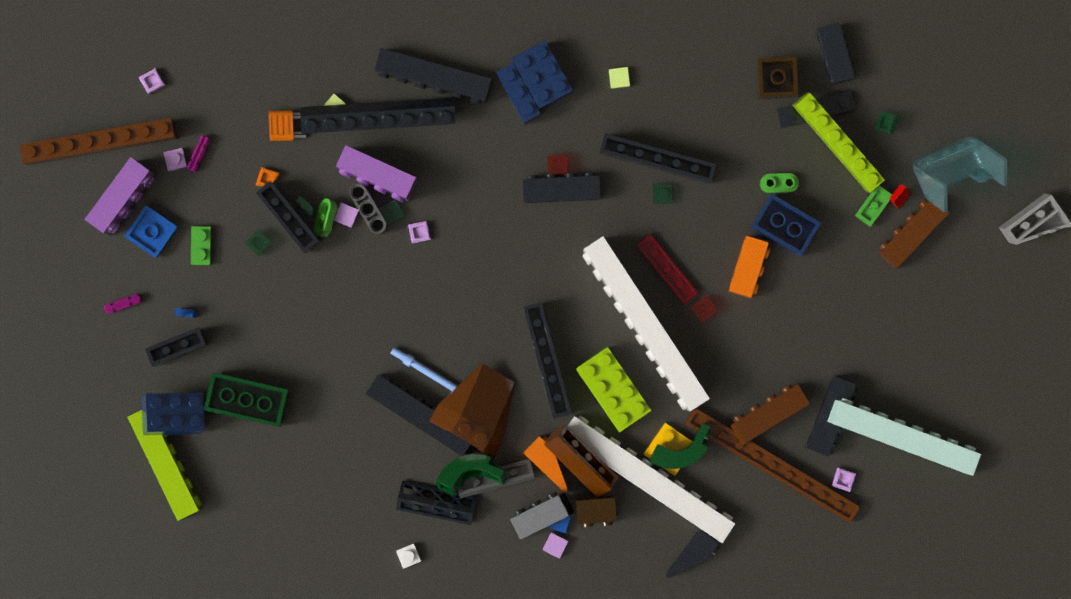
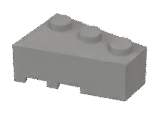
[999,193,1071,245]

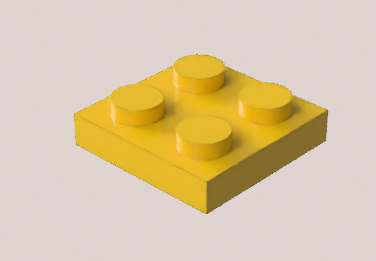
[643,423,692,476]

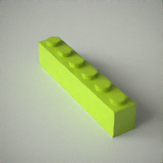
[792,93,885,193]
[127,410,202,521]

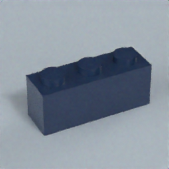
[496,63,541,125]

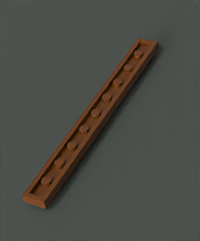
[685,408,860,523]

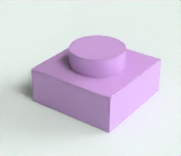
[163,148,187,172]

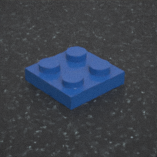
[124,205,178,259]

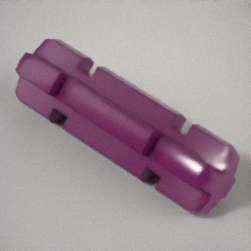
[187,135,211,172]
[104,293,142,314]

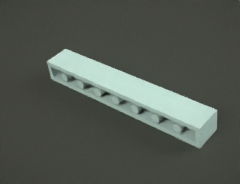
[827,398,981,476]

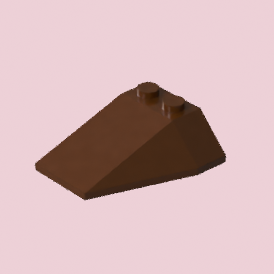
[429,363,515,458]

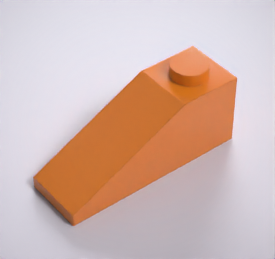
[523,436,568,493]

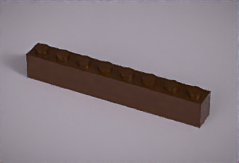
[20,118,178,166]

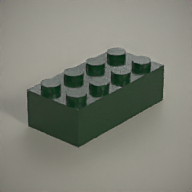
[204,372,290,427]

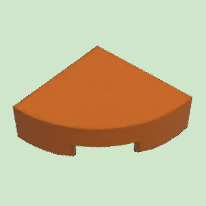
[256,167,280,187]

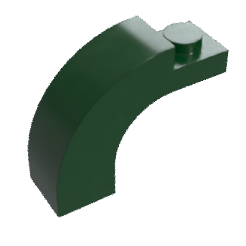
[649,423,711,469]
[436,454,507,496]

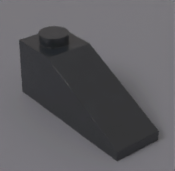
[665,529,719,578]

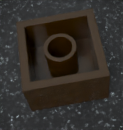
[756,57,798,99]
[576,496,617,527]

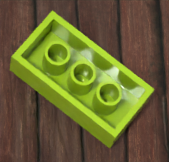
[576,347,651,433]

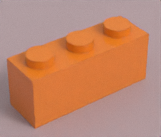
[728,236,770,298]

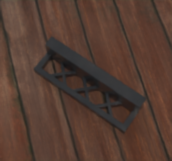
[396,480,477,525]

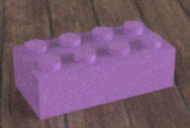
[336,145,418,203]
[85,157,155,235]

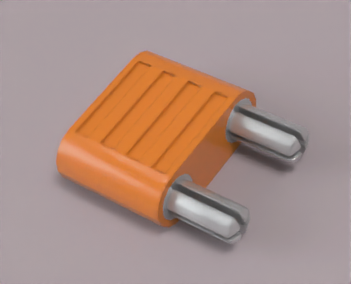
[269,110,306,141]

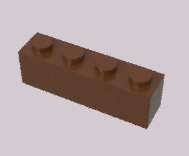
[878,197,950,269]
[730,384,810,445]
[544,424,619,498]

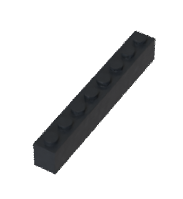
[300,97,456,134]

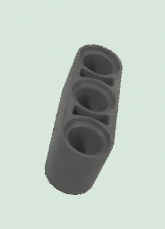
[350,184,387,235]

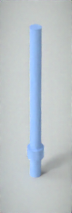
[391,347,458,391]

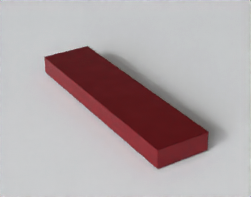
[636,234,699,305]

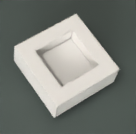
[396,543,421,569]

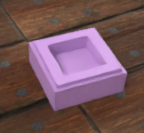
[139,68,165,95]
[334,203,359,228]
[408,221,431,244]
[831,468,856,492]
[542,533,568,559]

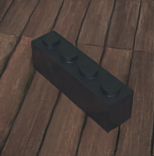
[523,172,600,204]
[256,181,320,254]
[805,376,858,456]

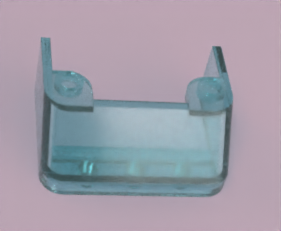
[913,137,1007,212]

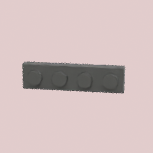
[458,459,535,498]

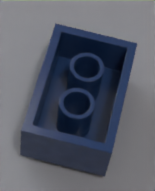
[511,40,573,111]
[750,193,821,257]
[141,392,205,436]

